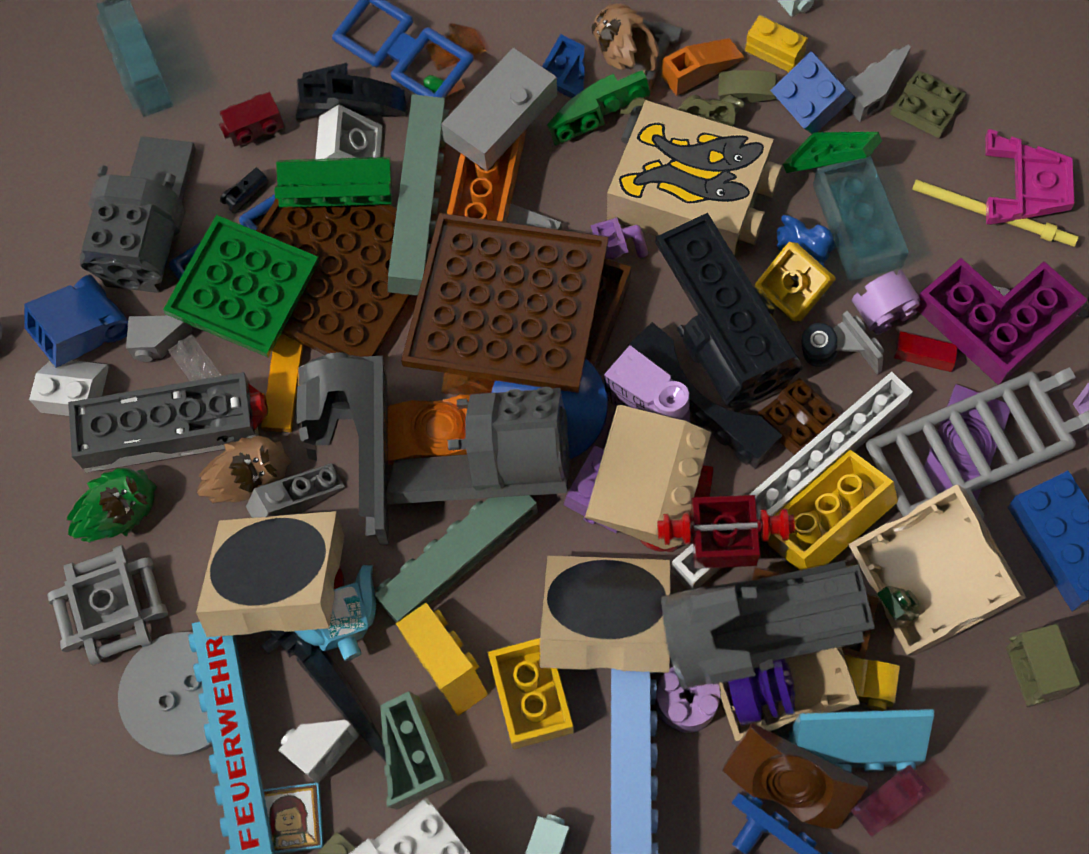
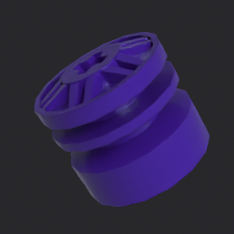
[728,659,796,725]

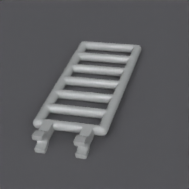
[866,367,1089,517]

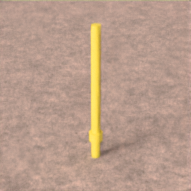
[912,179,1079,247]

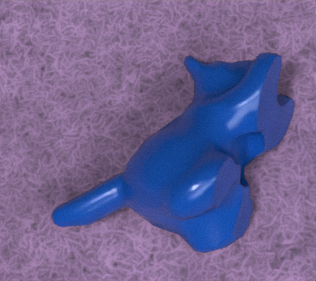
[777,215,835,267]

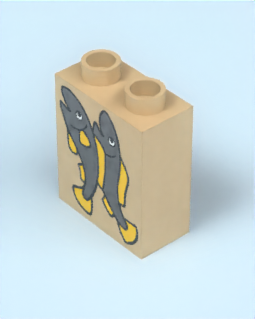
[607,100,782,256]

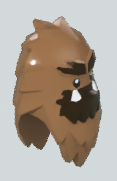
[591,4,659,75]
[197,436,292,503]

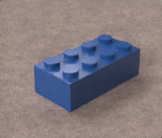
[1007,470,1089,612]

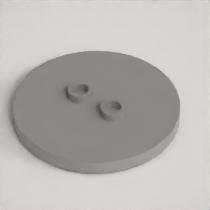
[118,632,212,756]

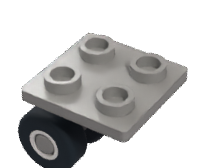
[801,311,884,375]

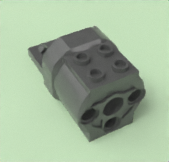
[79,136,196,293]
[385,387,571,504]

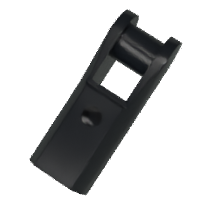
[220,167,269,213]

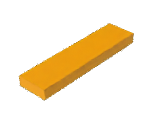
[261,334,304,433]

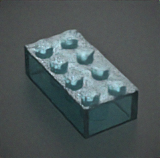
[96,0,173,117]
[813,155,909,281]

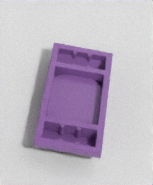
[915,384,1010,501]

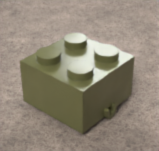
[1006,624,1081,707]

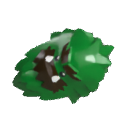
[67,468,157,543]

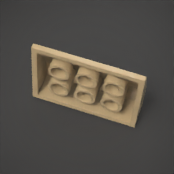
[585,405,711,550]

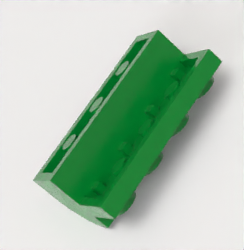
[274,157,392,207]

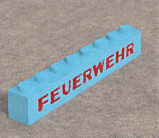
[188,622,275,854]

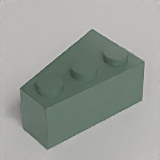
[381,692,454,810]

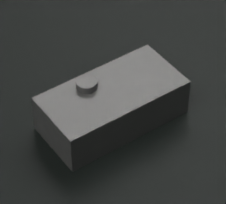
[441,48,557,171]

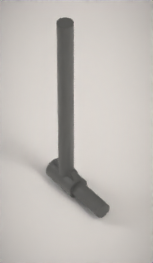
[621,20,683,144]

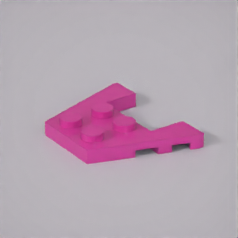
[985,129,1074,225]

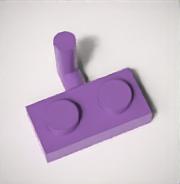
[590,218,648,259]

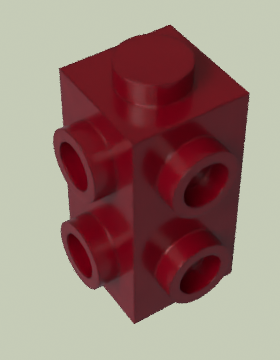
[219,91,285,147]

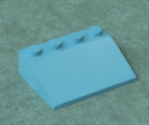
[789,710,934,773]

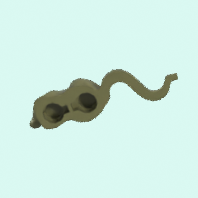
[621,95,745,127]

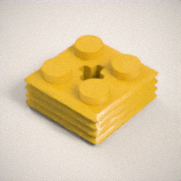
[755,242,836,321]

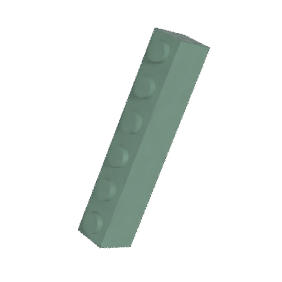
[374,495,538,623]

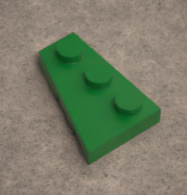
[782,132,882,173]

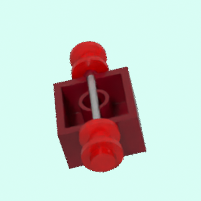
[657,495,795,569]

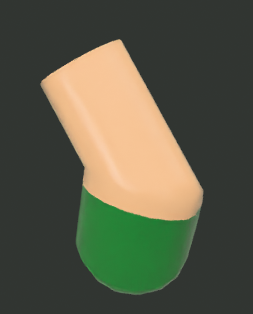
[423,75,465,97]

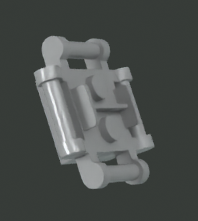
[47,545,168,665]

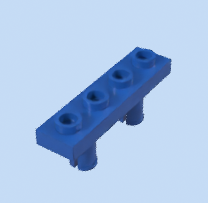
[731,792,832,854]

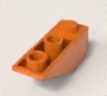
[662,38,744,96]

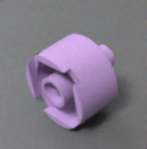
[852,269,921,335]
[656,667,720,733]

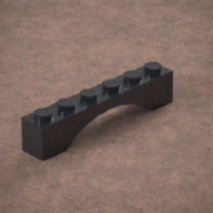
[628,322,782,469]

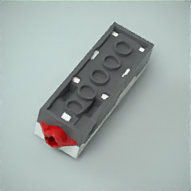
[68,372,268,473]

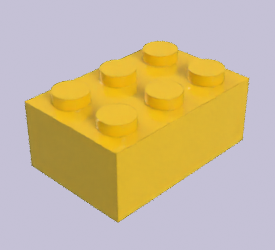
[488,638,574,750]

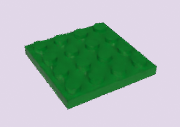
[163,215,320,358]

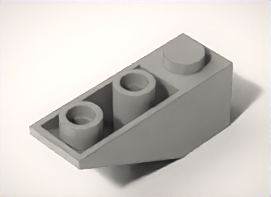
[844,44,911,122]
[246,463,345,518]

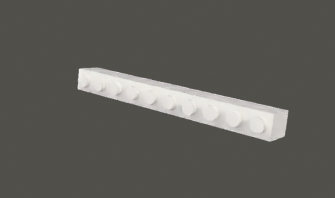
[671,371,913,590]

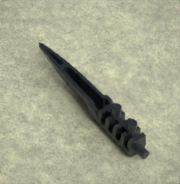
[261,630,386,762]

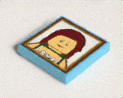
[263,783,324,854]

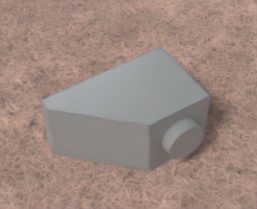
[126,316,192,362]

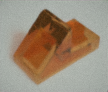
[426,23,486,71]

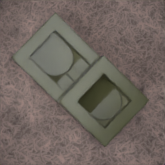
[718,70,777,103]

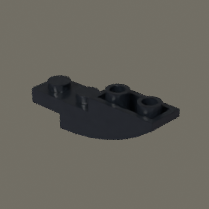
[297,73,406,116]

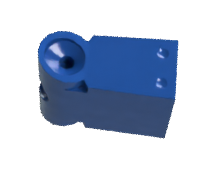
[24,274,129,368]

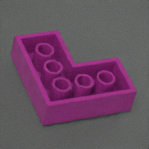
[915,258,1088,385]

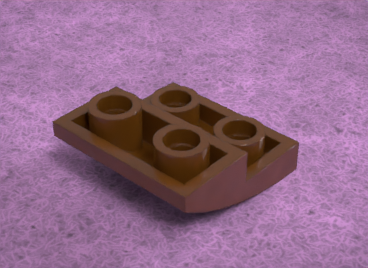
[757,378,840,455]

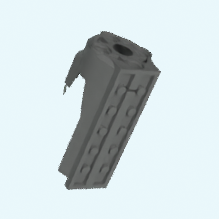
[297,352,389,545]
[661,561,875,690]

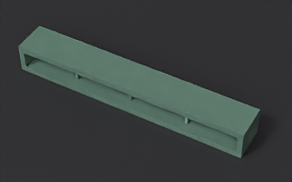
[388,94,449,295]

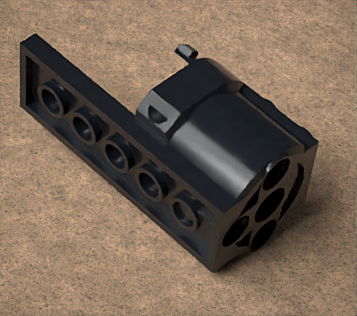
[655,213,802,412]

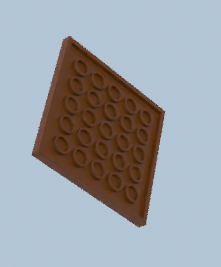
[256,199,433,357]
[401,213,609,393]

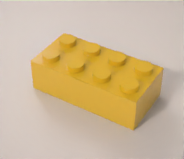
[767,450,898,571]

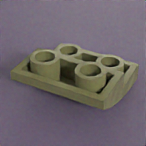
[890,70,966,138]

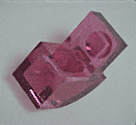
[851,764,931,837]

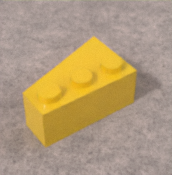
[395,603,488,716]

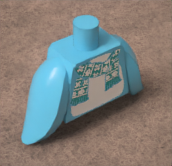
[294,565,376,661]

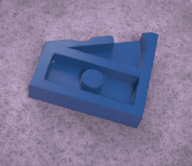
[542,34,585,99]

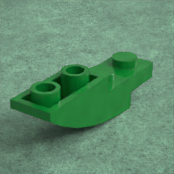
[547,70,651,146]

